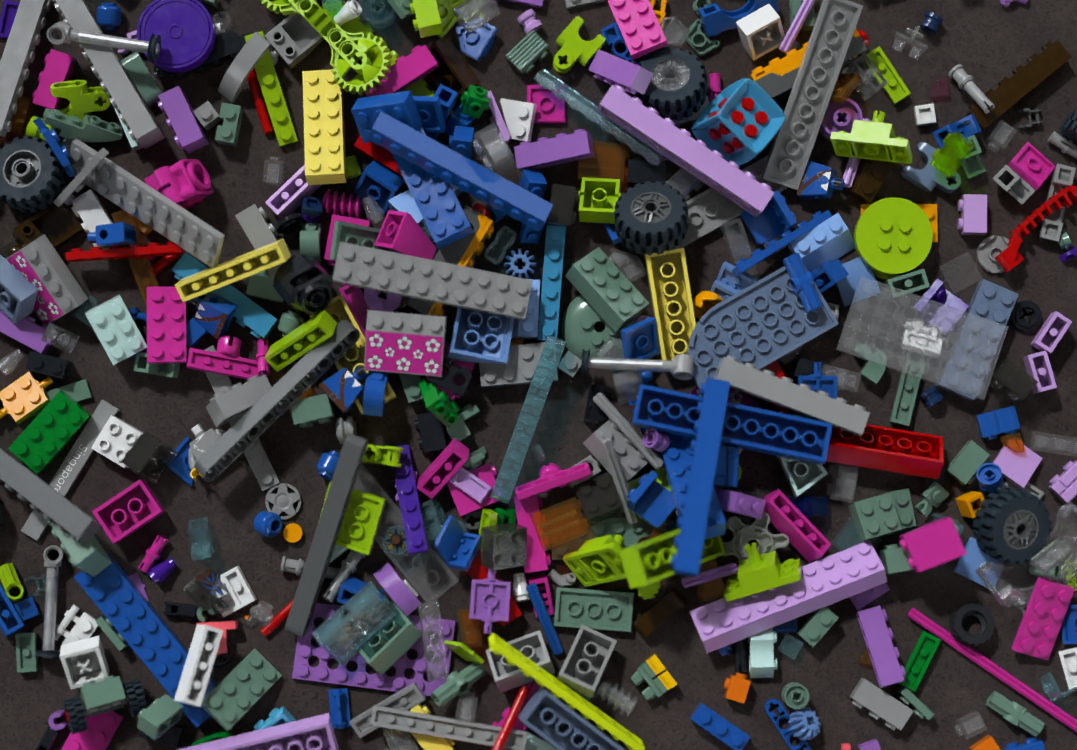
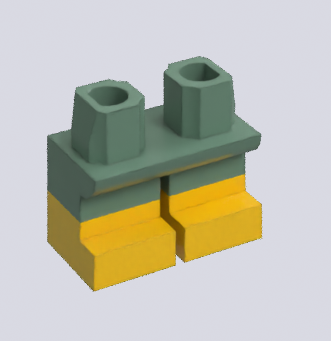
[630,654,677,701]

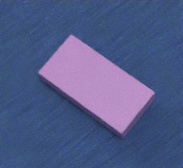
[450,466,492,503]

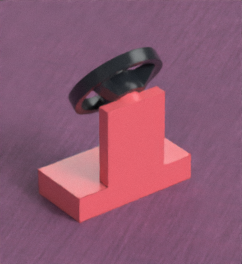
[196,620,238,668]

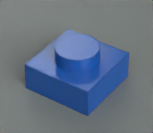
[14,596,39,621]

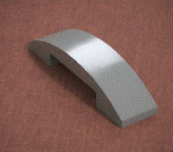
[218,32,271,103]
[1039,163,1076,242]

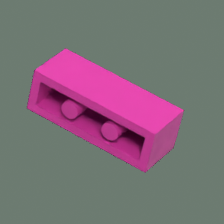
[32,49,76,110]
[417,438,469,499]

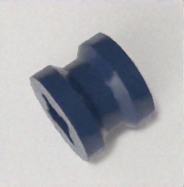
[919,12,943,34]
[919,385,944,408]

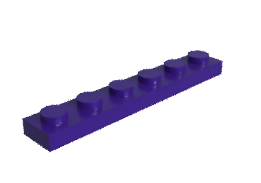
[393,444,428,556]

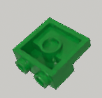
[418,378,460,428]

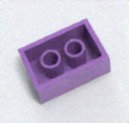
[158,86,209,154]

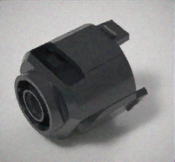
[273,251,333,316]

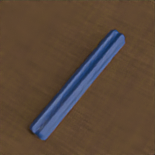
[526,583,563,655]

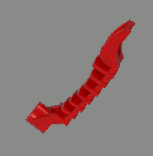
[995,185,1077,273]

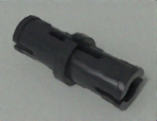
[732,639,748,672]

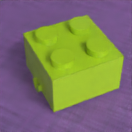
[578,177,621,224]

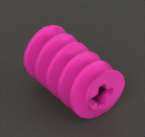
[322,189,363,219]

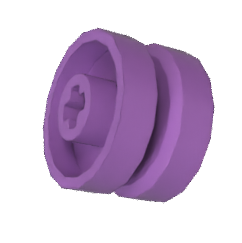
[819,97,863,142]

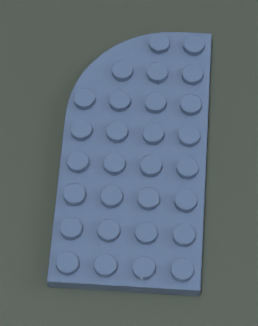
[688,265,839,390]

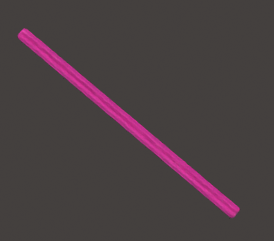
[907,608,1077,733]

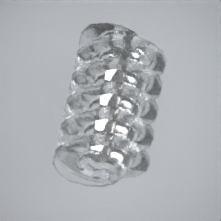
[593,679,638,718]

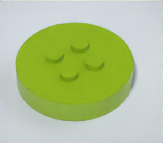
[854,197,933,276]

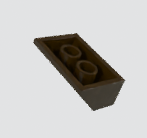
[424,37,481,102]
[840,159,895,204]

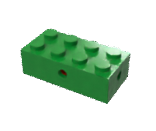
[8,390,92,474]

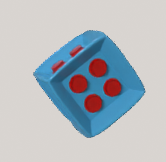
[691,78,786,166]

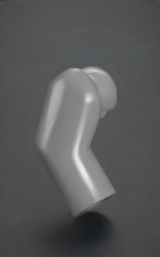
[547,569,577,587]

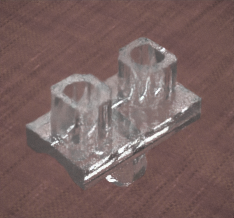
[892,25,928,60]

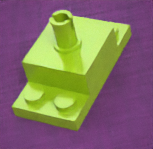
[830,111,913,164]
[562,534,627,587]
[724,543,802,602]

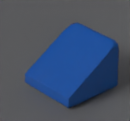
[600,22,624,47]

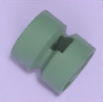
[781,682,809,709]

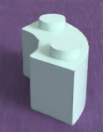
[748,628,777,678]

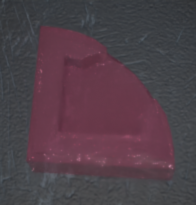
[929,77,949,99]

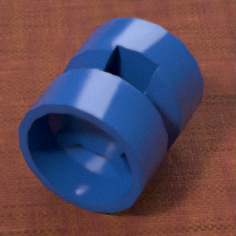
[976,463,1005,497]

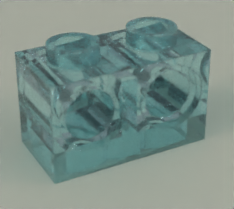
[420,499,446,545]

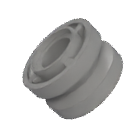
[335,416,357,445]

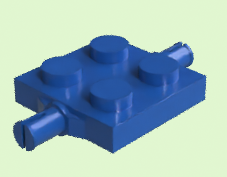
[33,117,76,177]
[797,362,838,421]

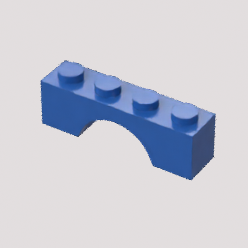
[698,0,780,37]

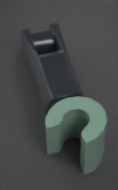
[163,601,218,622]

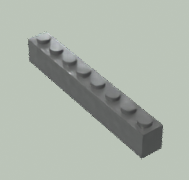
[0,448,101,544]

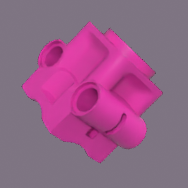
[144,159,213,210]

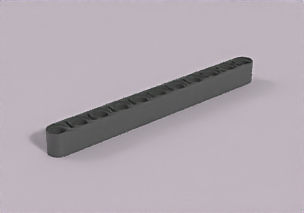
[195,320,360,481]
[285,433,368,638]

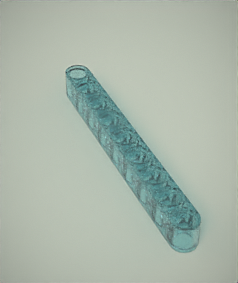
[490,335,566,504]

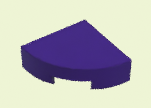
[1059,247,1077,262]

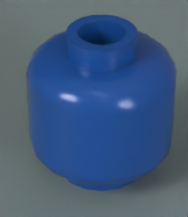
[97,2,121,30]
[316,451,340,481]
[253,511,282,537]

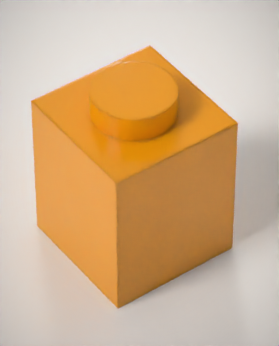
[955,491,985,518]

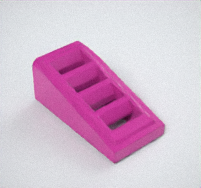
[528,574,555,618]

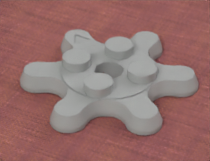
[722,512,789,566]

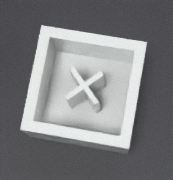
[736,4,785,61]
[91,415,148,468]
[60,636,110,689]

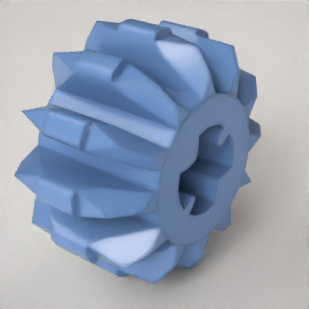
[504,248,536,279]
[788,707,821,740]

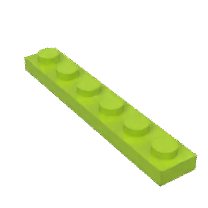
[244,31,298,147]

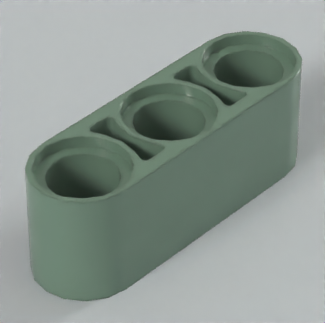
[121,51,163,107]

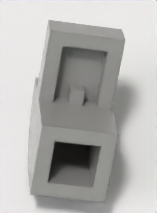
[993,165,1036,205]

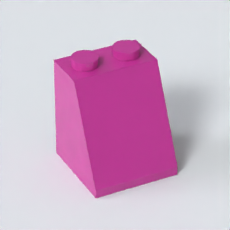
[374,210,437,260]
[899,517,967,572]

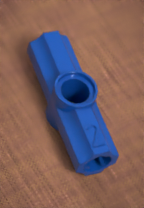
[783,253,823,313]

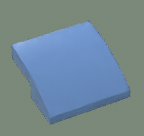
[835,257,880,306]
[710,261,759,300]
[954,537,1004,590]

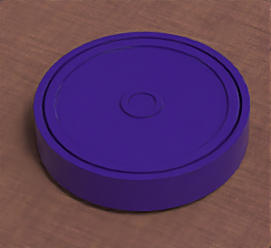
[137,0,216,72]

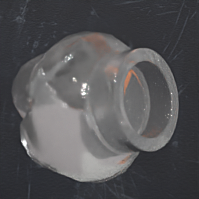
[245,601,273,629]

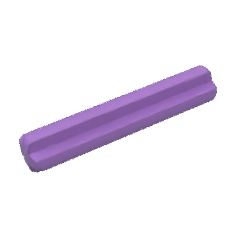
[681,563,738,588]

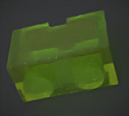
[930,131,976,178]

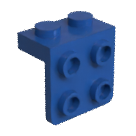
[741,190,797,245]
[627,471,676,528]
[435,515,483,571]

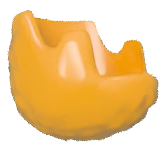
[692,290,724,319]

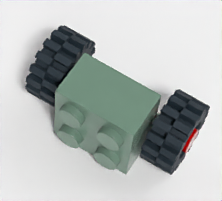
[63,675,147,734]

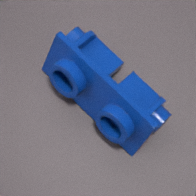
[328,688,351,729]

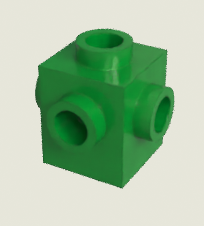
[461,85,490,119]

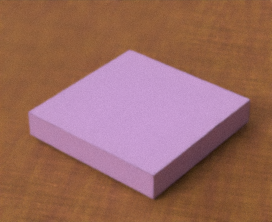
[993,436,1043,490]

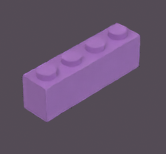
[588,49,654,95]
[514,129,595,171]
[0,310,56,355]
[856,606,906,688]

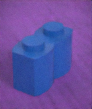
[975,406,1021,440]

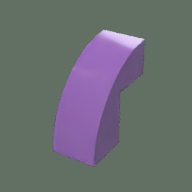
[373,562,422,616]

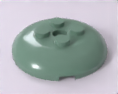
[561,295,636,359]

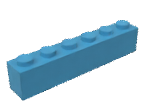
[538,225,566,343]
[172,251,279,339]

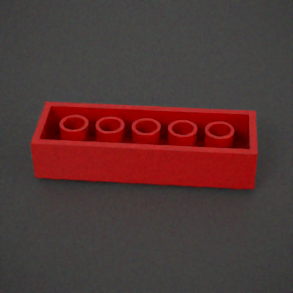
[826,424,944,479]

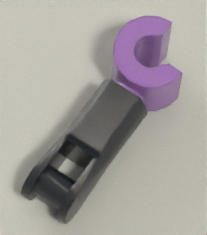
[35,710,68,750]

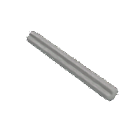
[593,392,664,469]
[601,437,639,524]

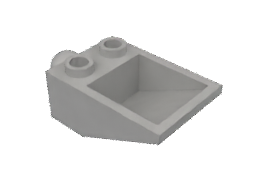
[264,6,324,69]

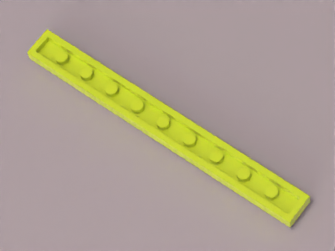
[488,633,645,750]

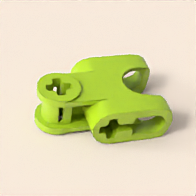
[553,16,606,74]
[50,80,110,121]
[362,444,404,468]

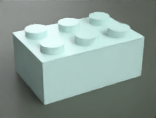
[85,294,147,365]

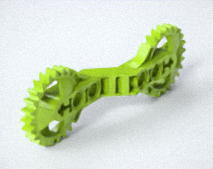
[260,0,393,95]

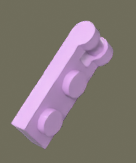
[486,90,510,145]

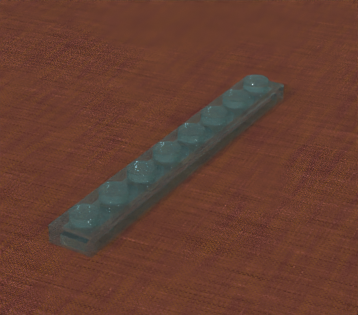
[534,69,666,166]

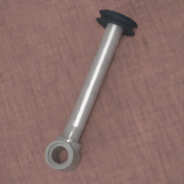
[47,21,161,63]
[581,348,694,380]
[35,545,63,658]

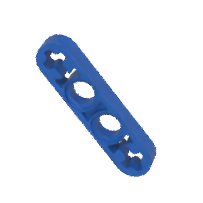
[764,698,812,750]

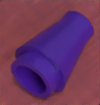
[148,557,177,585]

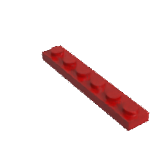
[65,241,185,263]

